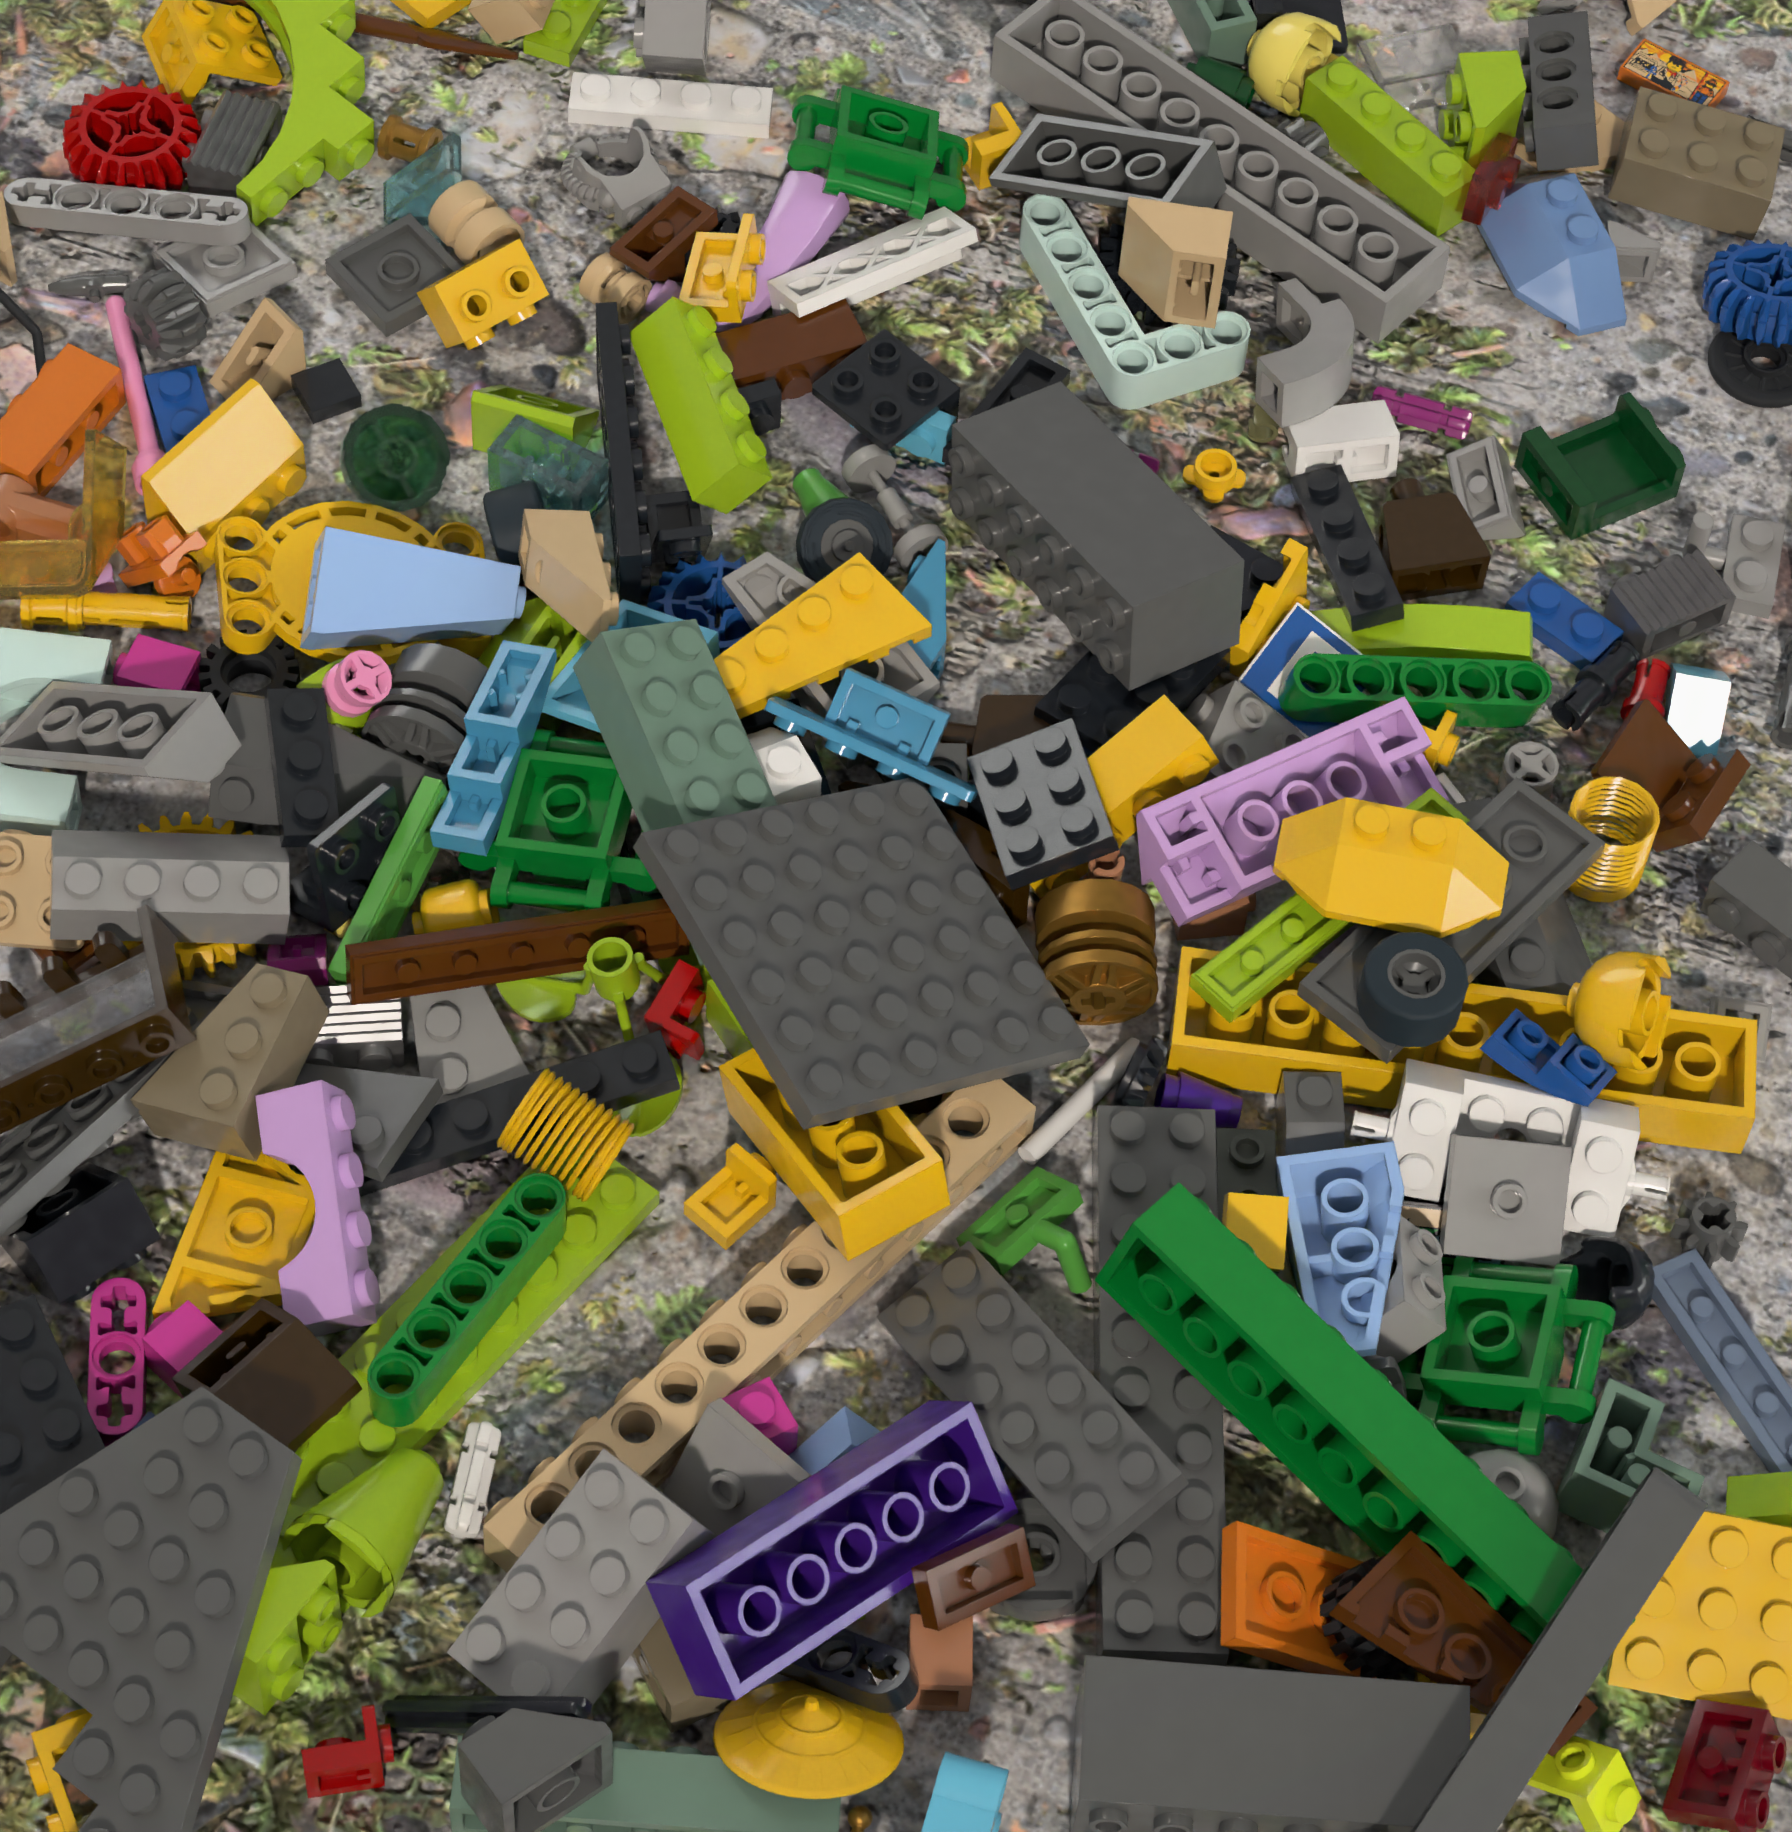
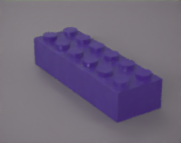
[645,1400,1019,1701]

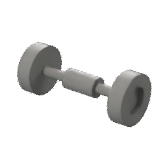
[842,444,949,573]

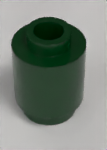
[1186,55,1255,110]

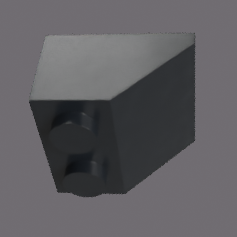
[0,1162,161,1303]

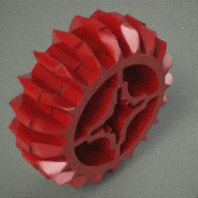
[62,79,202,191]

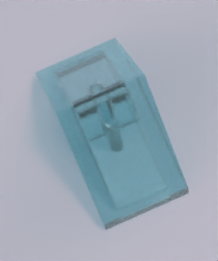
[383,132,463,226]

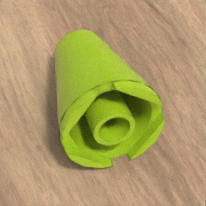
[282,1448,444,1618]

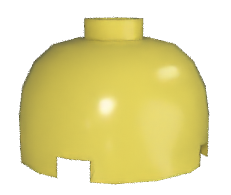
[1247,12,1341,117]

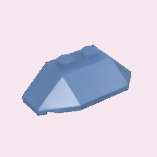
[1475,171,1627,336]

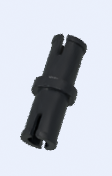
[1551,640,1641,731]

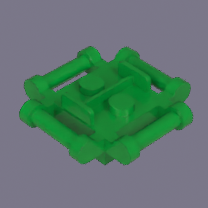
[787,85,969,220]
[458,728,656,912]
[1397,1255,1616,1456]

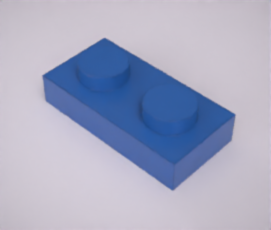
[144,365,210,453]
[1505,572,1624,670]

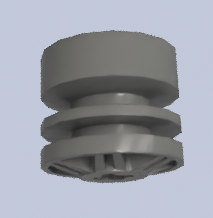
[361,643,488,791]

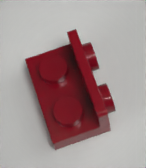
[1662,1699,1787,1832]

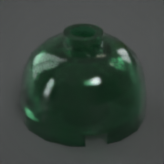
[339,403,450,512]

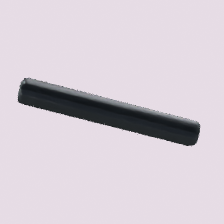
[382,1695,595,1734]

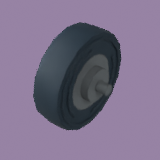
[796,498,893,583]

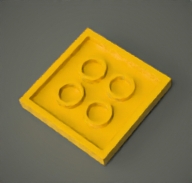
[1605,1510,1792,1720]

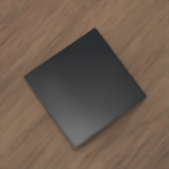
[291,358,362,424]

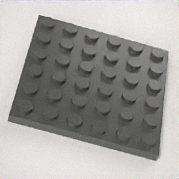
[633,777,1090,1130]

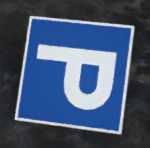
[1237,602,1367,739]

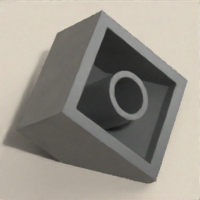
[457,1708,613,1832]

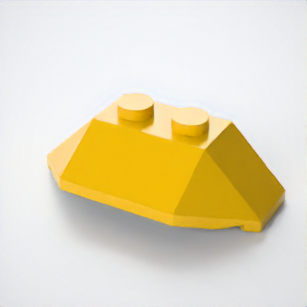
[1272,797,1509,938]

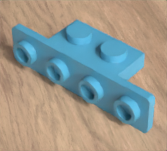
[764,668,978,806]

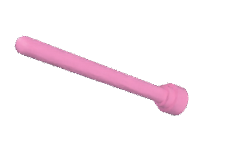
[105,295,166,496]

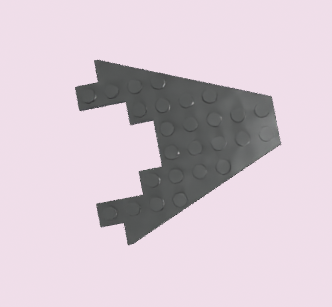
[0,1386,302,1832]

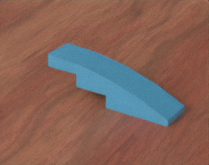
[430,640,557,856]

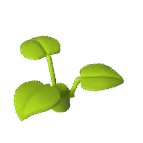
[496,937,712,1137]

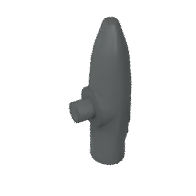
[48,274,130,303]

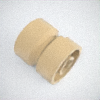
[428,180,525,265]

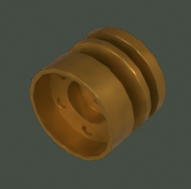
[1035,879,1159,1026]

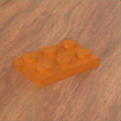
[1221,1521,1387,1679]

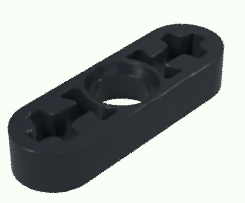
[778,1629,919,1713]

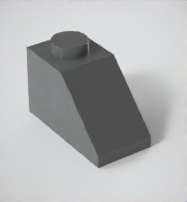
[1275,1071,1345,1157]

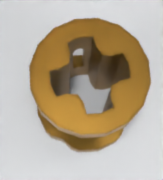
[377,114,443,174]

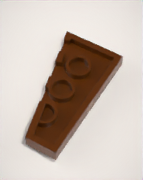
[1329,1530,1598,1757]

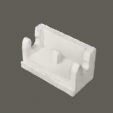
[1281,400,1400,482]

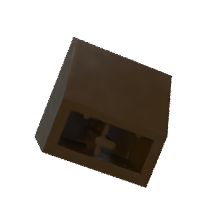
[172,1298,362,1453]

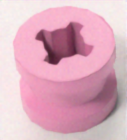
[322,650,392,718]

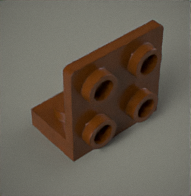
[1591,699,1751,853]

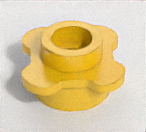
[1182,448,1246,503]

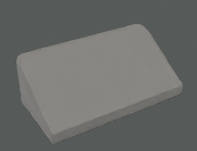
[1446,435,1526,540]

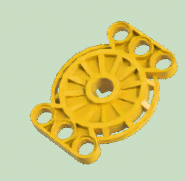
[214,501,492,665]

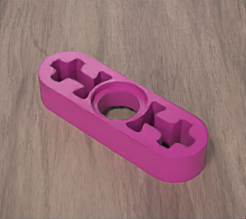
[87,1277,149,1447]

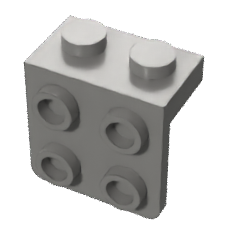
[1185,680,1306,790]

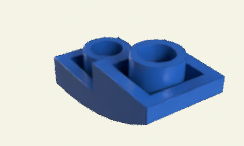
[1480,1008,1617,1107]

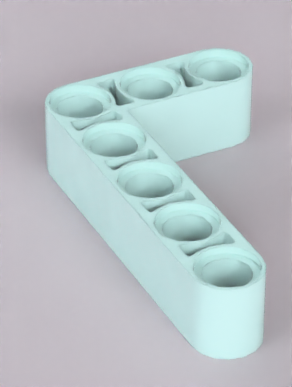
[1019,194,1251,410]

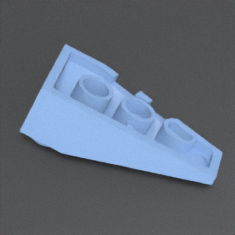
[1276,1141,1404,1357]

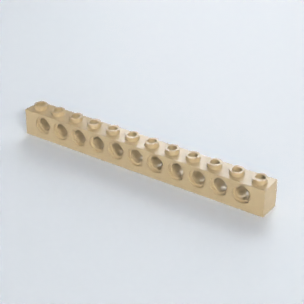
[483,1079,1036,1573]

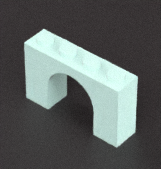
[0,627,115,836]

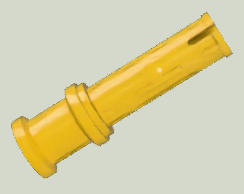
[20,580,192,632]

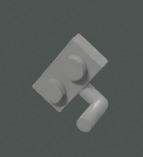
[1682,512,1786,619]

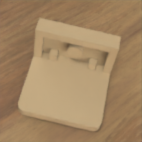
[0,829,85,952]

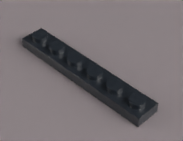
[358,1030,680,1197]

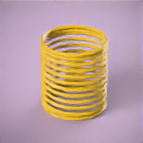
[1568,776,1660,903]
[497,1068,634,1202]

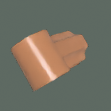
[0,474,90,556]

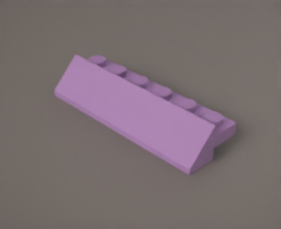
[1136,696,1450,927]

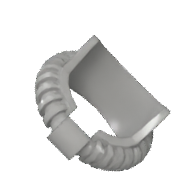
[560,126,672,229]

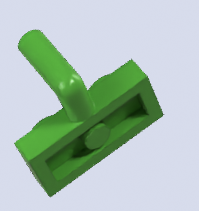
[956,1166,1092,1294]

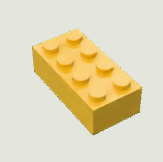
[718,1048,951,1261]

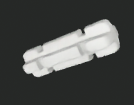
[444,1421,502,1539]

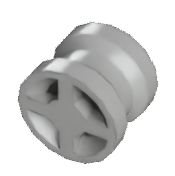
[1497,741,1559,801]

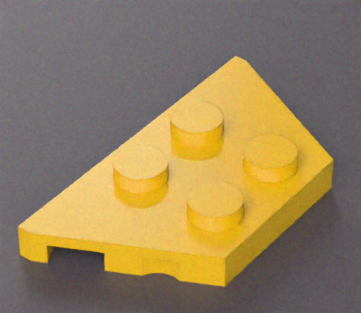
[152,1151,315,1320]

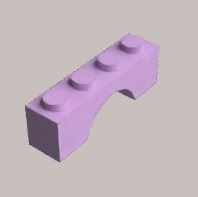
[255,1080,380,1337]

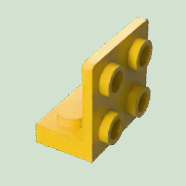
[141,0,283,104]

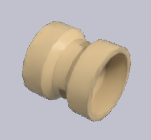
[579,252,652,324]

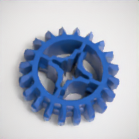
[1702,239,1792,349]
[647,551,752,654]

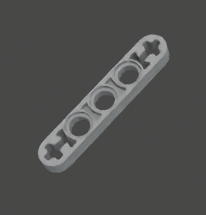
[3,177,251,246]

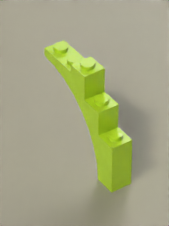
[236,0,375,226]

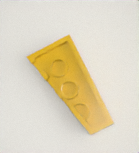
[714,552,932,719]

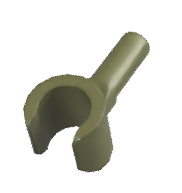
[1248,404,1280,443]

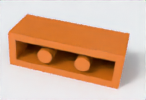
[0,343,126,497]

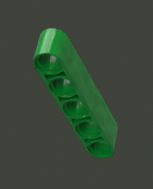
[1278,653,1552,728]
[367,1173,567,1427]

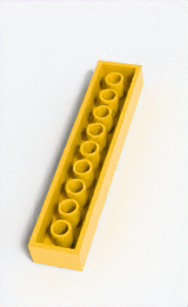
[1166,946,1757,1154]

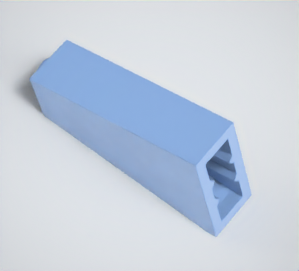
[300,526,526,650]

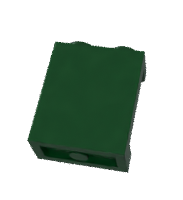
[1514,392,1686,540]

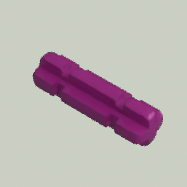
[1371,385,1473,440]

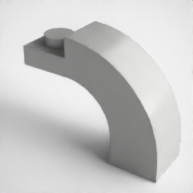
[1255,278,1355,428]

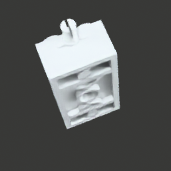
[1350,1058,1671,1237]

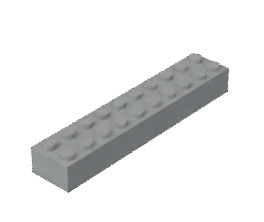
[990,0,1450,344]

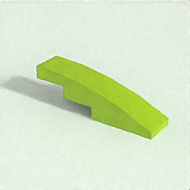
[1310,604,1533,662]

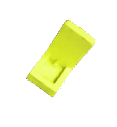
[1527,1735,1642,1832]

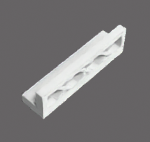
[767,206,978,318]

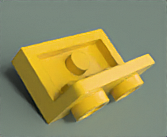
[679,213,766,323]

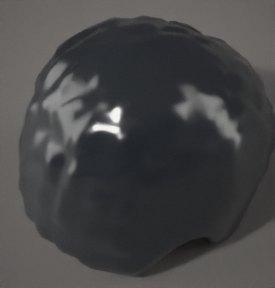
[1560,1236,1655,1331]

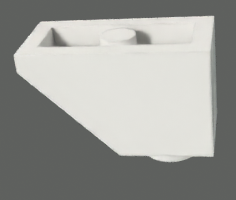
[747,727,822,805]

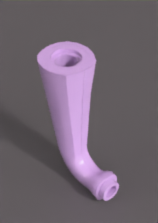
[645,171,850,333]

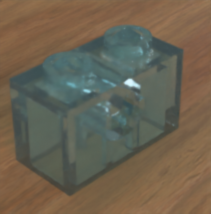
[487,414,608,520]

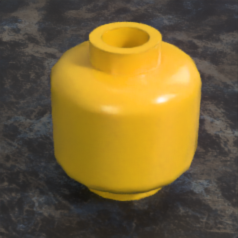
[412,879,501,935]

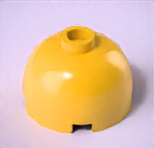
[1567,951,1671,1071]

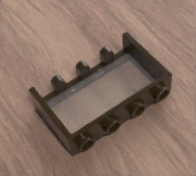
[0,904,197,1134]

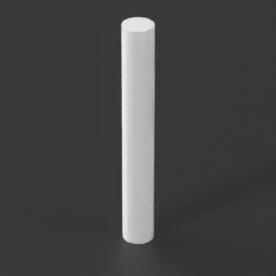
[1018,1037,1140,1165]

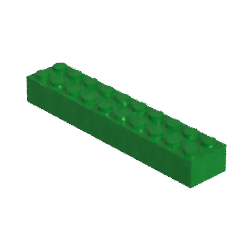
[1094,1182,1635,1645]

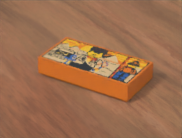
[1617,38,1730,108]

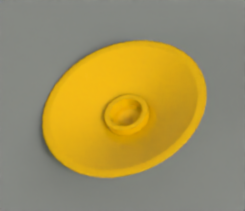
[713,1680,904,1799]

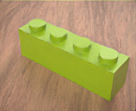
[1299,55,1481,237]
[630,296,773,514]

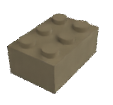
[1608,86,1785,241]

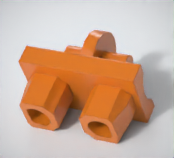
[113,515,207,599]

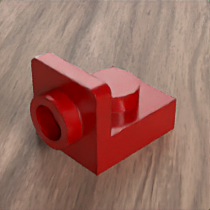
[644,959,706,1060]
[301,1704,395,1798]

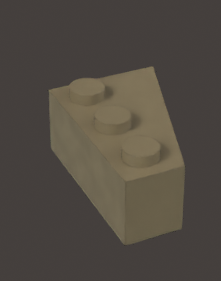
[130,963,330,1161]

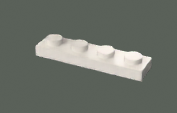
[568,72,773,139]

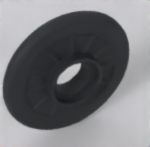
[1708,331,1792,408]

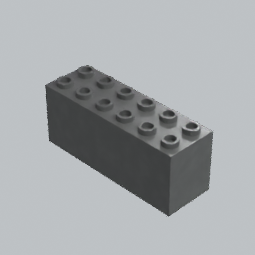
[948,381,1245,691]
[1069,1655,1470,1832]

